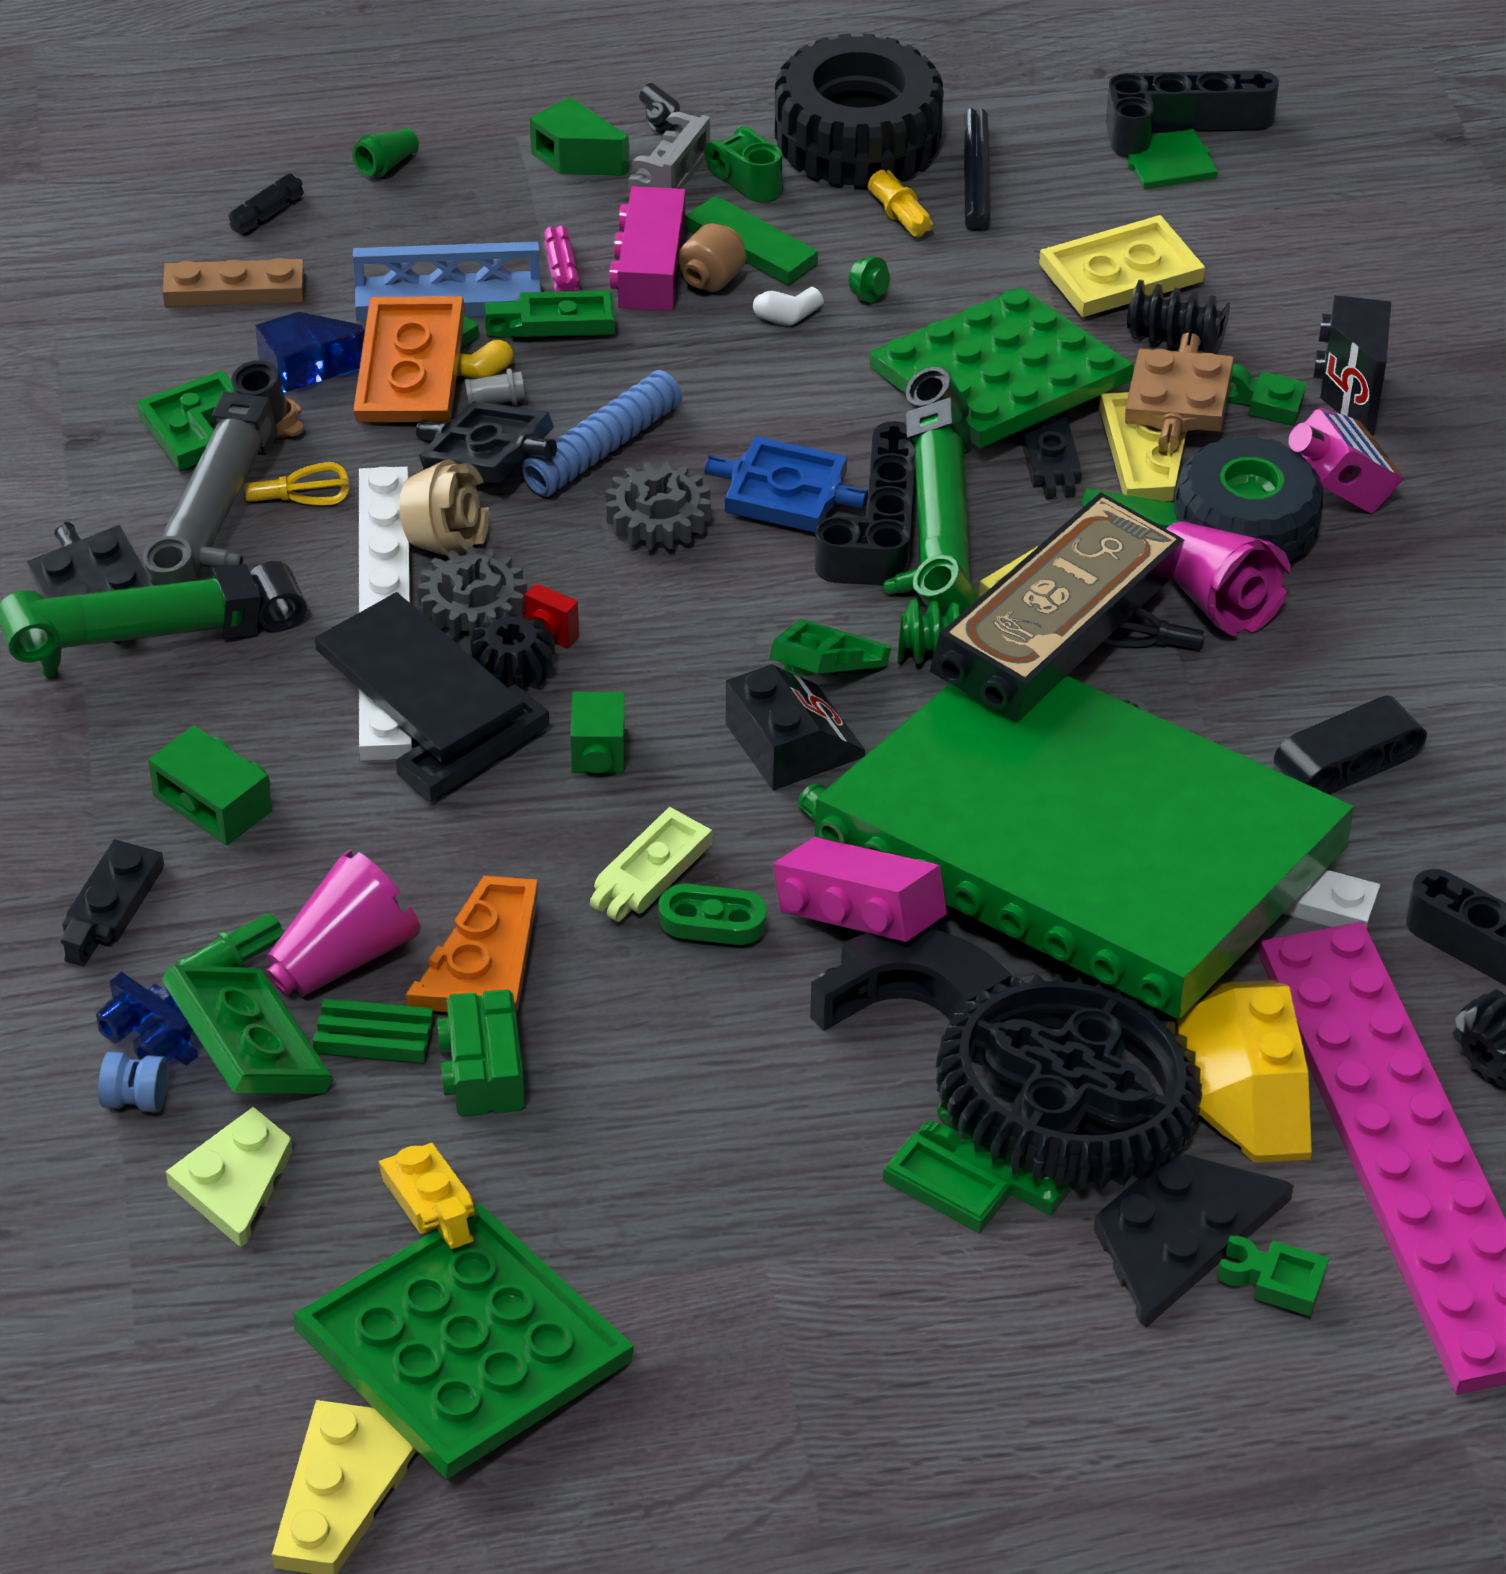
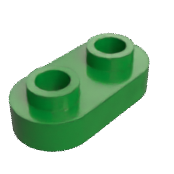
[659,884,767,945]

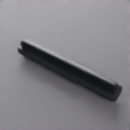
[964,108,990,230]

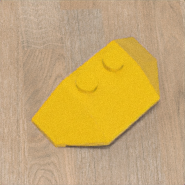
[1174,980,1312,1163]

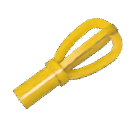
[244,462,349,505]

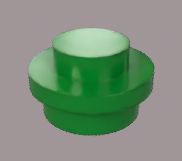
[849,256,890,303]

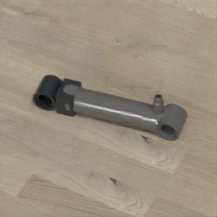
[142,360,287,585]

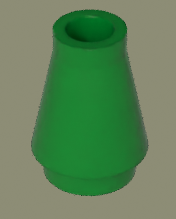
[352,128,419,177]

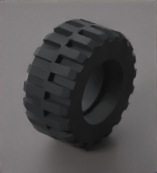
[774,33,944,189]

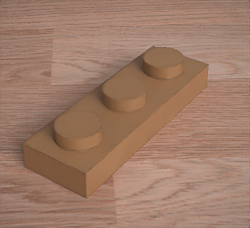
[163,258,304,307]

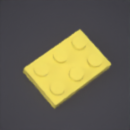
[1039,215,1205,317]

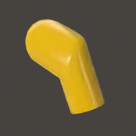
[457,340,514,379]

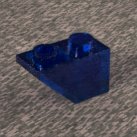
[255,312,365,393]

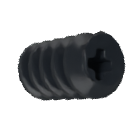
[1127,279,1230,354]

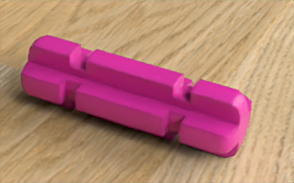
[544,225,579,292]

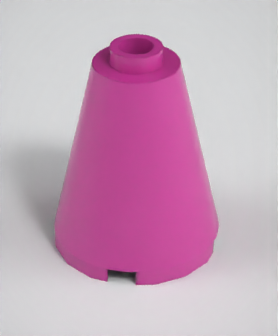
[1166,521,1291,636]
[266,850,421,997]

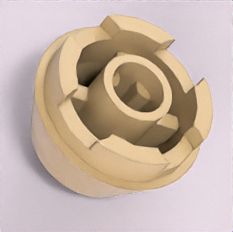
[400,459,489,557]

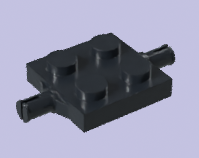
[416,401,557,483]
[27,522,154,644]

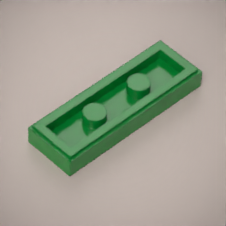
[685,195,818,285]

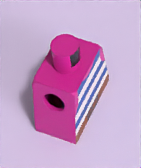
[1289,408,1405,514]

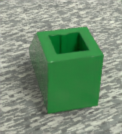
[530,97,630,176]

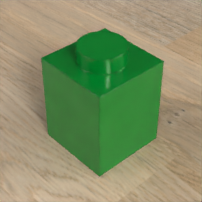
[570,692,625,773]

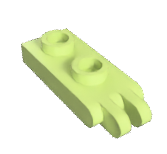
[590,807,712,922]

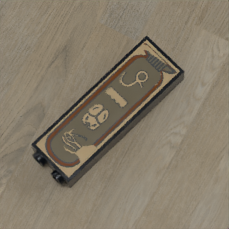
[929,492,1185,722]

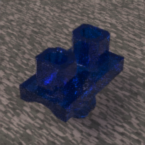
[96,971,198,1066]

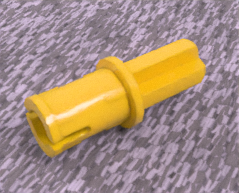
[868,169,933,237]

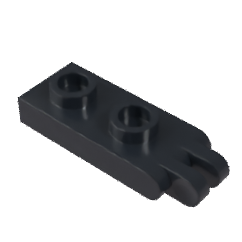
[1018,410,1082,498]

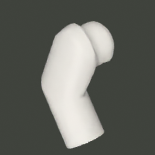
[753,287,824,326]

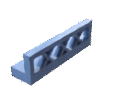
[353,242,541,321]

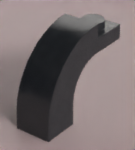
[810,929,1012,1031]

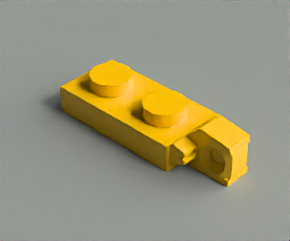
[379,1143,475,1249]

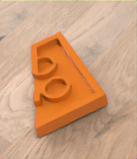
[406,876,538,1017]

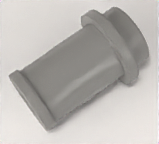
[465,368,526,406]

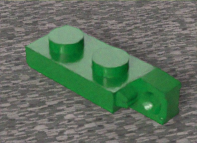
[485,290,615,338]

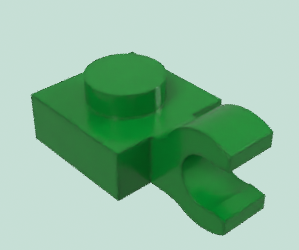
[1227,364,1307,426]

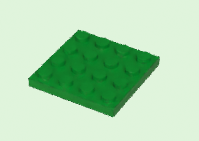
[869,287,1134,448]
[294,1204,634,1480]

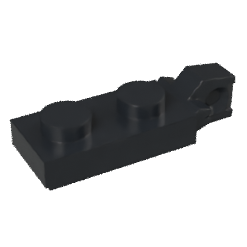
[61,839,164,967]

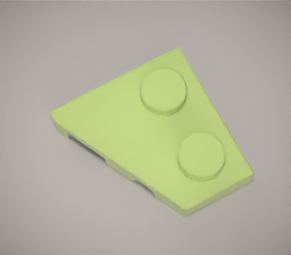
[166,1107,293,1247]

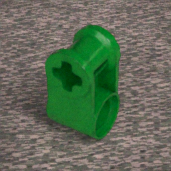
[704,126,783,202]

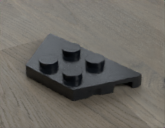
[1094,1153,1294,1328]

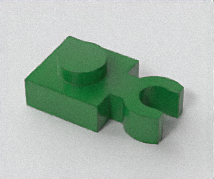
[1217,1236,1329,1316]

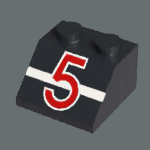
[1313,295,1392,435]
[726,664,865,791]

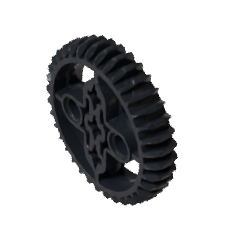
[936,974,1202,1191]

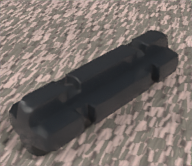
[228,174,304,235]

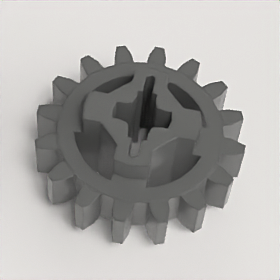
[605,461,711,550]
[417,547,527,638]

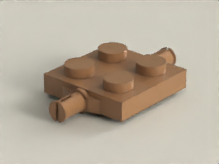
[1125,333,1234,451]

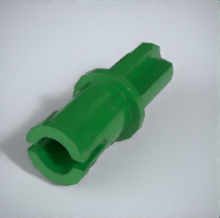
[176,914,284,967]

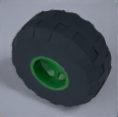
[1174,435,1323,562]

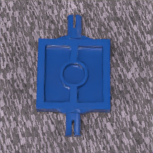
[704,436,868,533]

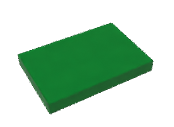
[162,965,333,1094]

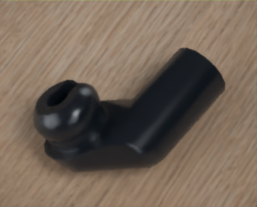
[639,83,680,132]

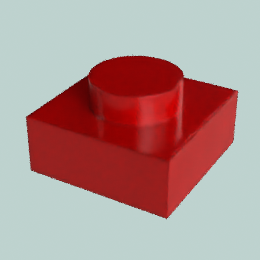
[524,583,579,649]

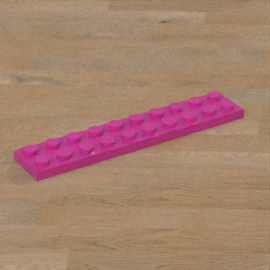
[1258,922,1506,1395]

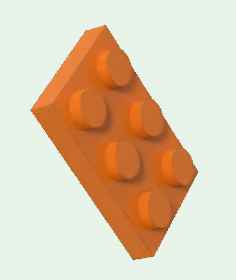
[353,296,466,422]

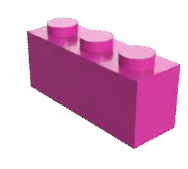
[610,186,686,311]
[773,837,947,942]

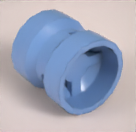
[98,1051,168,1113]

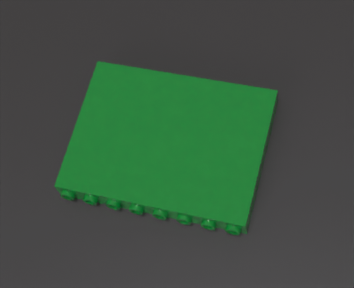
[814,676,1354,1019]

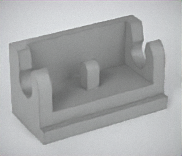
[628,112,710,190]

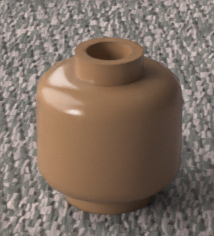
[678,223,746,292]

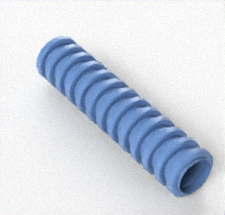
[522,370,682,497]

